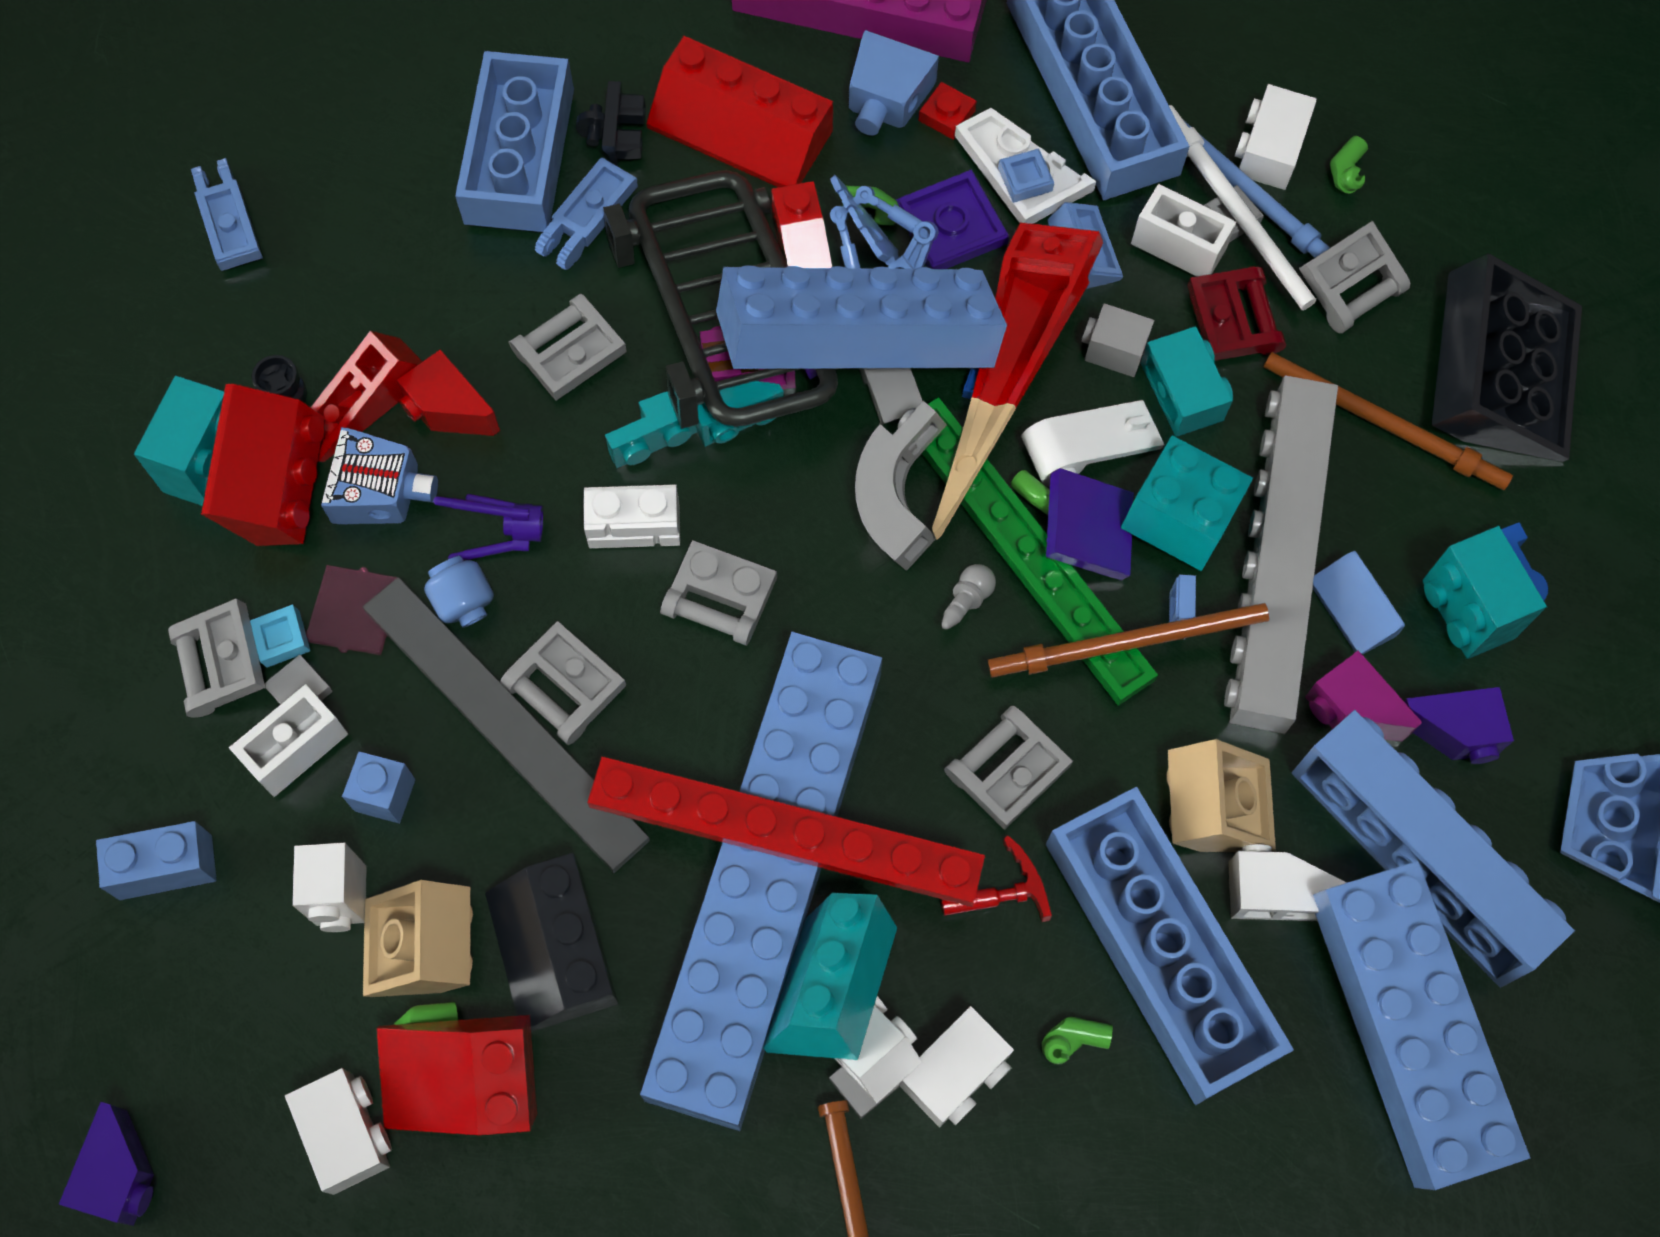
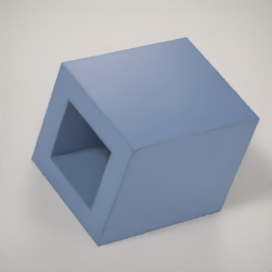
[342,752,416,824]

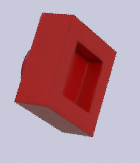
[919,82,977,140]

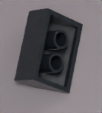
[485,853,618,1032]

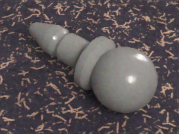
[942,564,996,629]

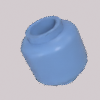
[424,556,494,628]

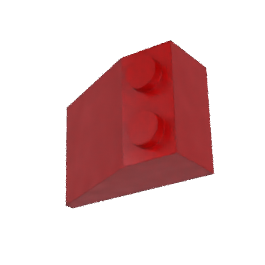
[377,1015,537,1135]

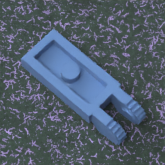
[191,158,263,271]
[535,158,638,270]

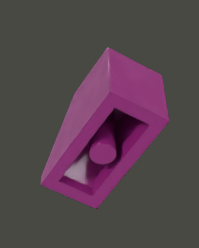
[1305,650,1422,742]

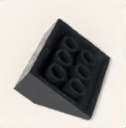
[1432,253,1582,462]

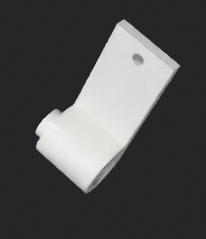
[1021,400,1165,487]

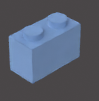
[96,821,217,900]

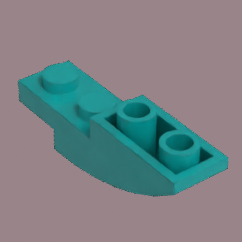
[605,381,784,468]

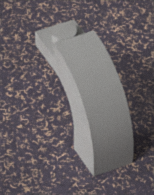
[855,401,947,571]

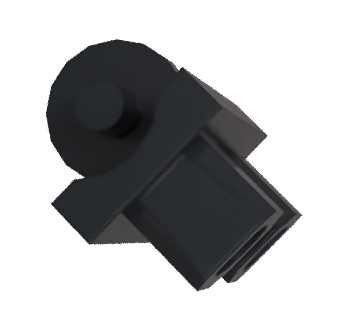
[576,81,646,167]

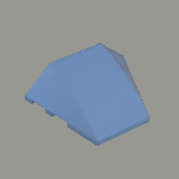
[1560,753,1660,903]

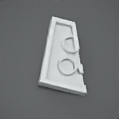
[955,108,1096,224]

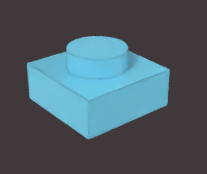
[250,604,311,667]

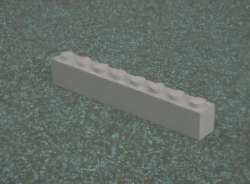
[1224,375,1338,734]

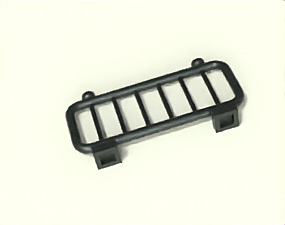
[603,170,839,429]

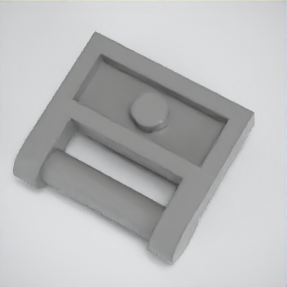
[1299,221,1410,334]
[509,294,627,400]
[660,540,777,646]
[168,599,265,718]
[500,621,626,745]
[944,706,1073,830]

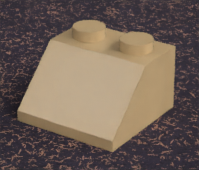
[1167,739,1276,852]
[363,880,473,997]

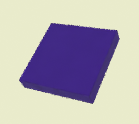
[895,169,1009,269]
[1046,468,1134,580]

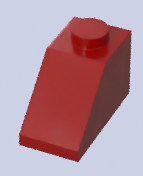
[397,350,500,436]

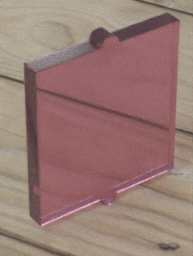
[306,565,397,655]

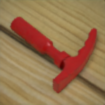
[940,836,1052,922]

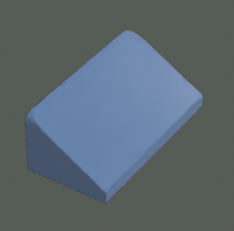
[1048,202,1123,289]
[1312,551,1405,655]

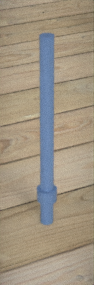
[1184,121,1330,258]

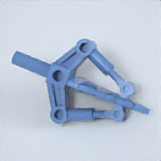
[830,175,938,269]

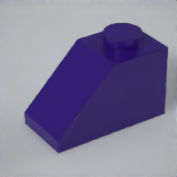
[1404,687,1514,764]
[59,1102,154,1226]

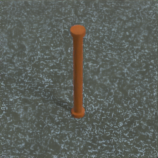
[818,1100,869,1237]

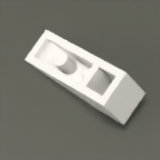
[1228,844,1347,921]

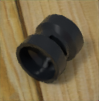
[251,355,307,403]

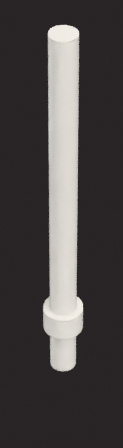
[1169,105,1316,310]

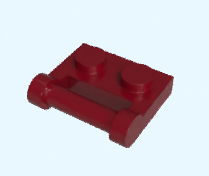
[1187,267,1286,361]

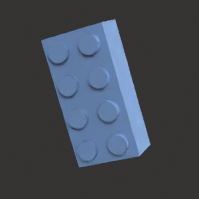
[455,51,574,232]

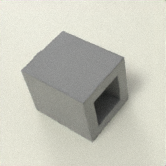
[1082,303,1154,377]

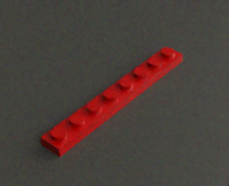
[587,757,985,907]

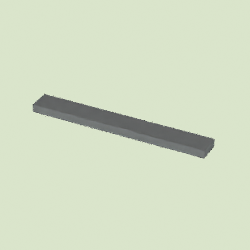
[362,577,649,873]

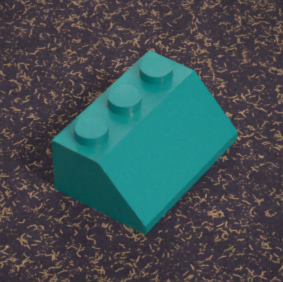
[763,893,897,1060]

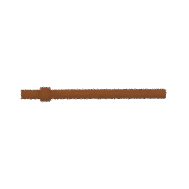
[1263,352,1513,491]
[987,603,1269,678]

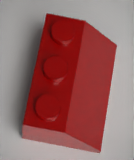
[201,384,325,546]

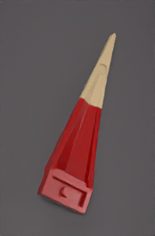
[932,222,1103,539]

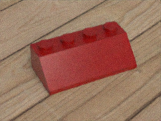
[646,36,833,187]

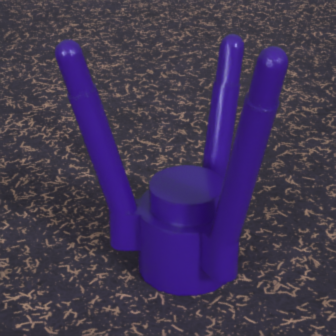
[433,494,543,560]

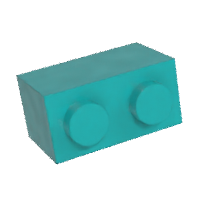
[1140,326,1233,437]

